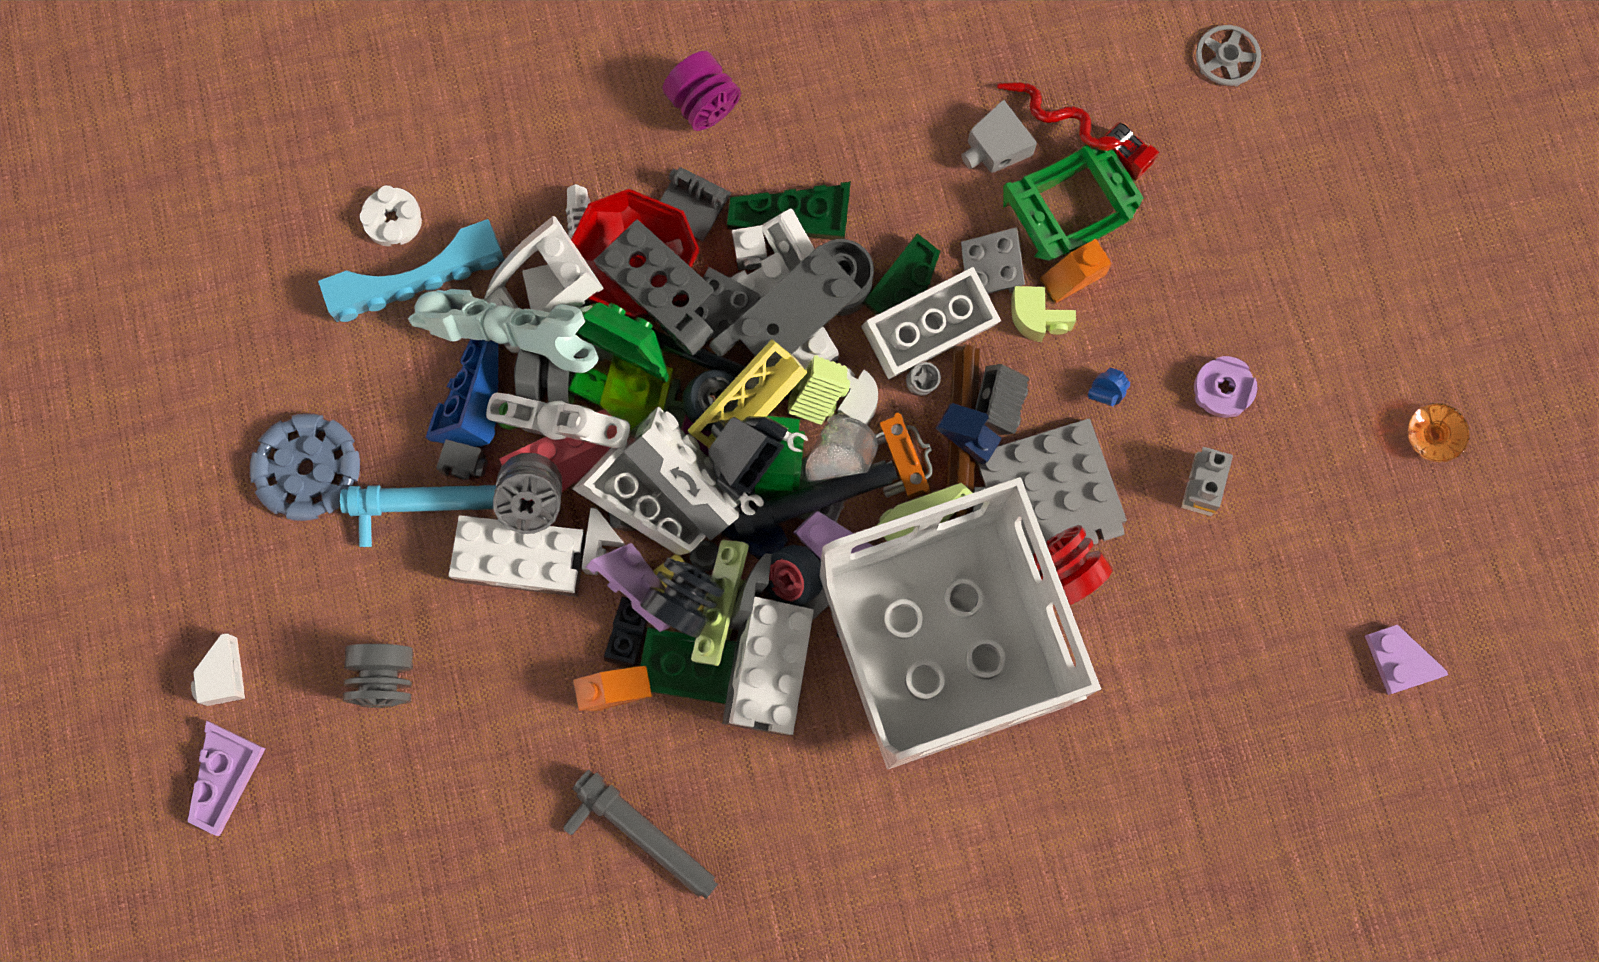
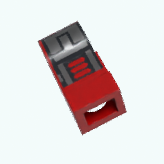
[1104,122,1159,181]

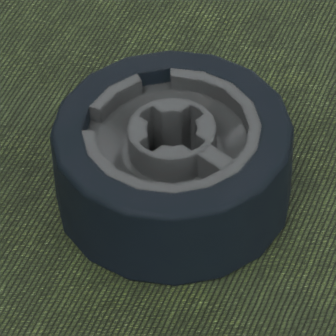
[682,369,738,431]

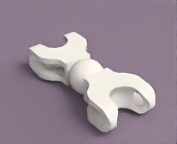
[486,393,630,448]

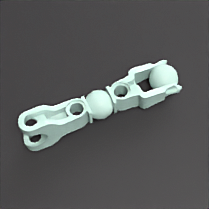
[408,289,599,373]

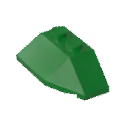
[576,302,669,383]

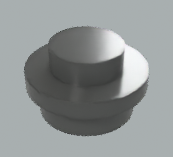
[690,540,719,571]

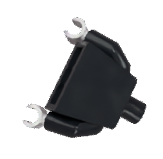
[708,416,808,515]

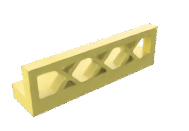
[688,339,808,448]

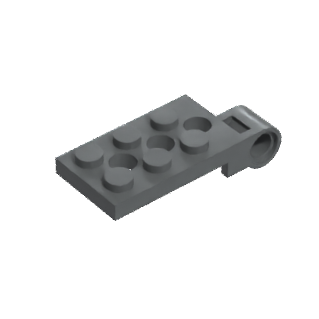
[594,219,714,356]

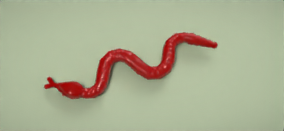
[997,82,1130,151]

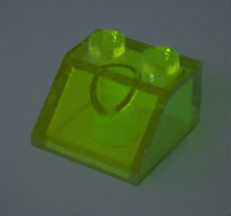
[600,355,673,431]

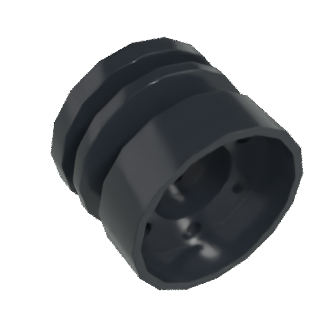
[640,557,725,638]

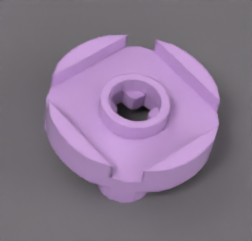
[1194,356,1257,418]

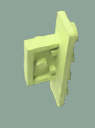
[691,540,749,666]

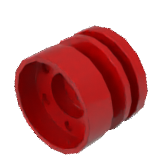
[1032,525,1113,605]

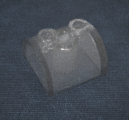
[806,414,879,481]

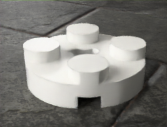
[360,185,422,246]

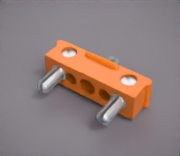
[865,413,933,499]

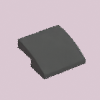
[728,553,772,630]

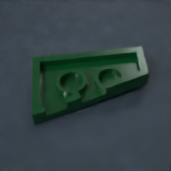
[863,233,941,315]

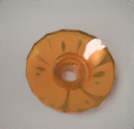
[1408,403,1470,462]

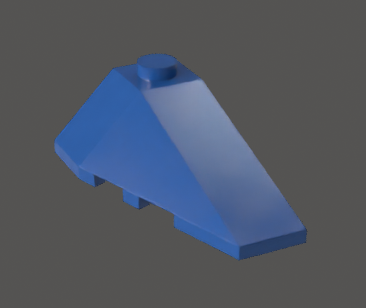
[425,339,498,448]

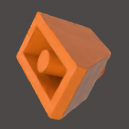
[1040,239,1112,304]
[573,666,652,711]

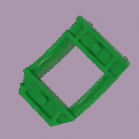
[1003,145,1144,261]

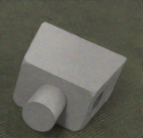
[961,100,1037,173]

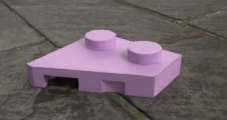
[1365,625,1448,695]

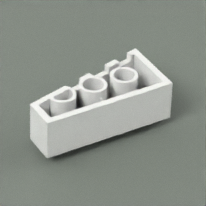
[572,442,706,555]

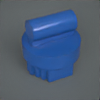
[1088,367,1130,407]

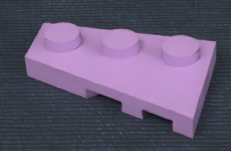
[188,721,266,836]

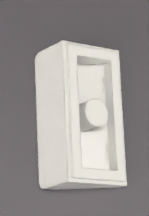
[762,209,815,272]

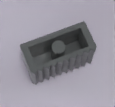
[975,364,1030,435]

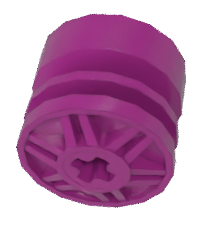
[662,51,741,131]

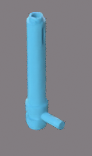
[340,485,496,547]

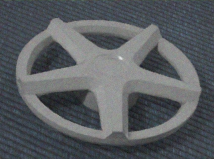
[1196,25,1261,87]

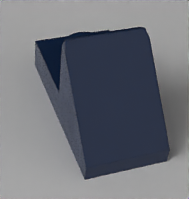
[935,403,1002,465]

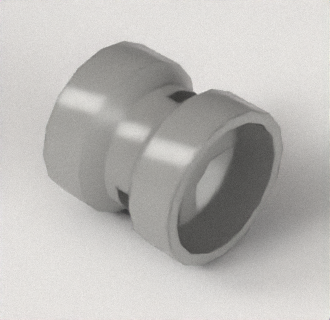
[906,362,941,396]

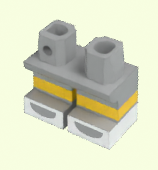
[1181,447,1233,516]

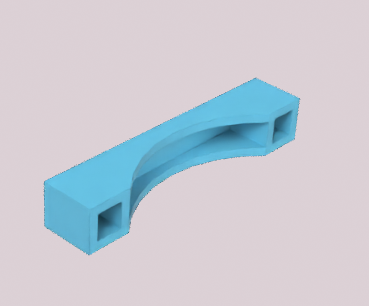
[318,219,505,322]

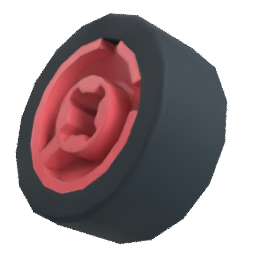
[766,545,823,606]

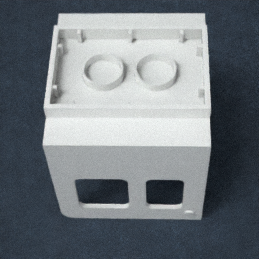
[819,477,1101,770]

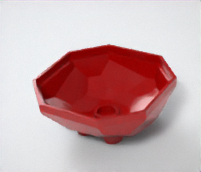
[571,189,699,320]

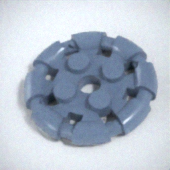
[250,413,360,521]

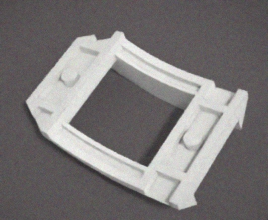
[483,216,604,353]

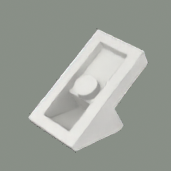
[581,508,625,575]

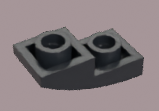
[604,596,648,668]

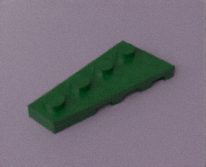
[727,181,851,240]

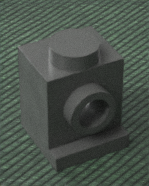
[436,439,488,480]

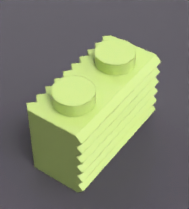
[788,355,850,425]

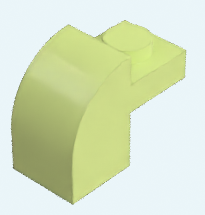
[1011,286,1076,342]

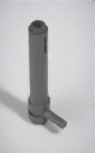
[563,770,718,899]

